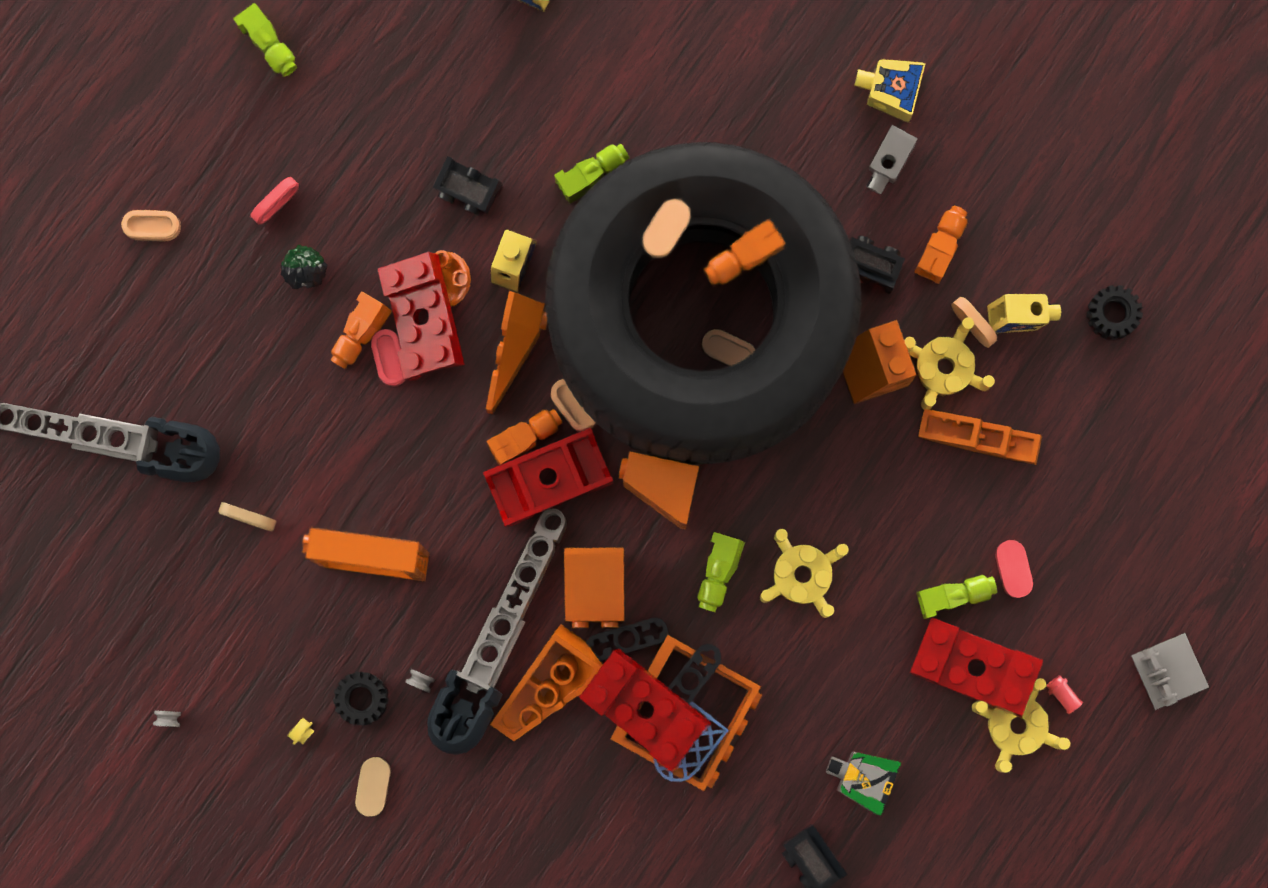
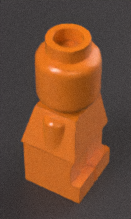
[914,206,968,284]
[704,219,785,285]
[330,291,392,369]
[486,409,563,465]

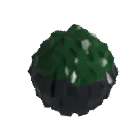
[280,245,328,289]

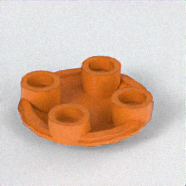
[435,250,471,307]

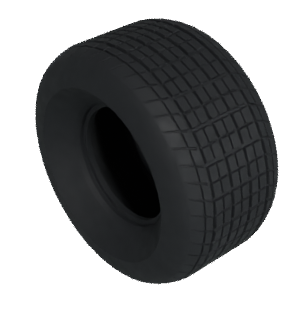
[546,142,861,464]

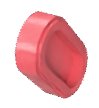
[251,177,299,224]
[371,329,405,387]
[995,540,1033,598]

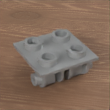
[1131,633,1209,710]

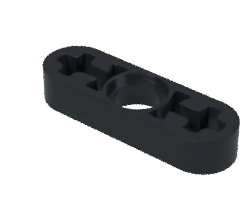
[586,618,668,661]
[668,644,721,704]

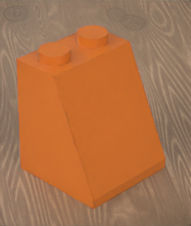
[842,320,916,404]
[619,452,699,529]
[564,548,624,628]

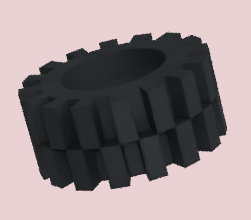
[1086,285,1143,340]
[333,672,389,725]

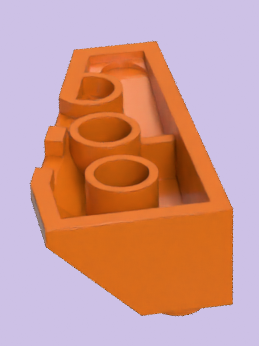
[486,291,548,414]
[490,624,603,741]

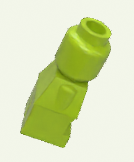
[233,3,297,77]
[554,144,630,204]
[697,532,745,612]
[916,575,997,619]

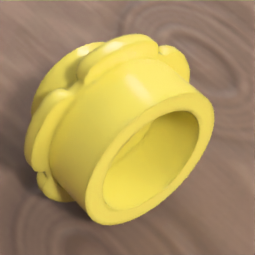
[287,718,314,745]

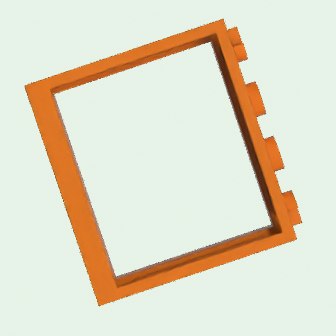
[303,528,430,581]
[610,635,762,791]

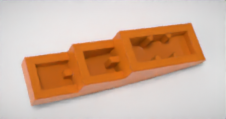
[918,409,1042,465]

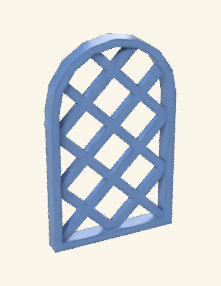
[654,701,729,782]

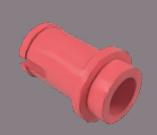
[1046,675,1083,714]

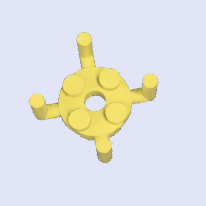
[904,317,995,410]
[760,529,849,618]
[972,678,1070,773]

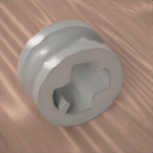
[405,669,435,693]
[153,711,181,727]

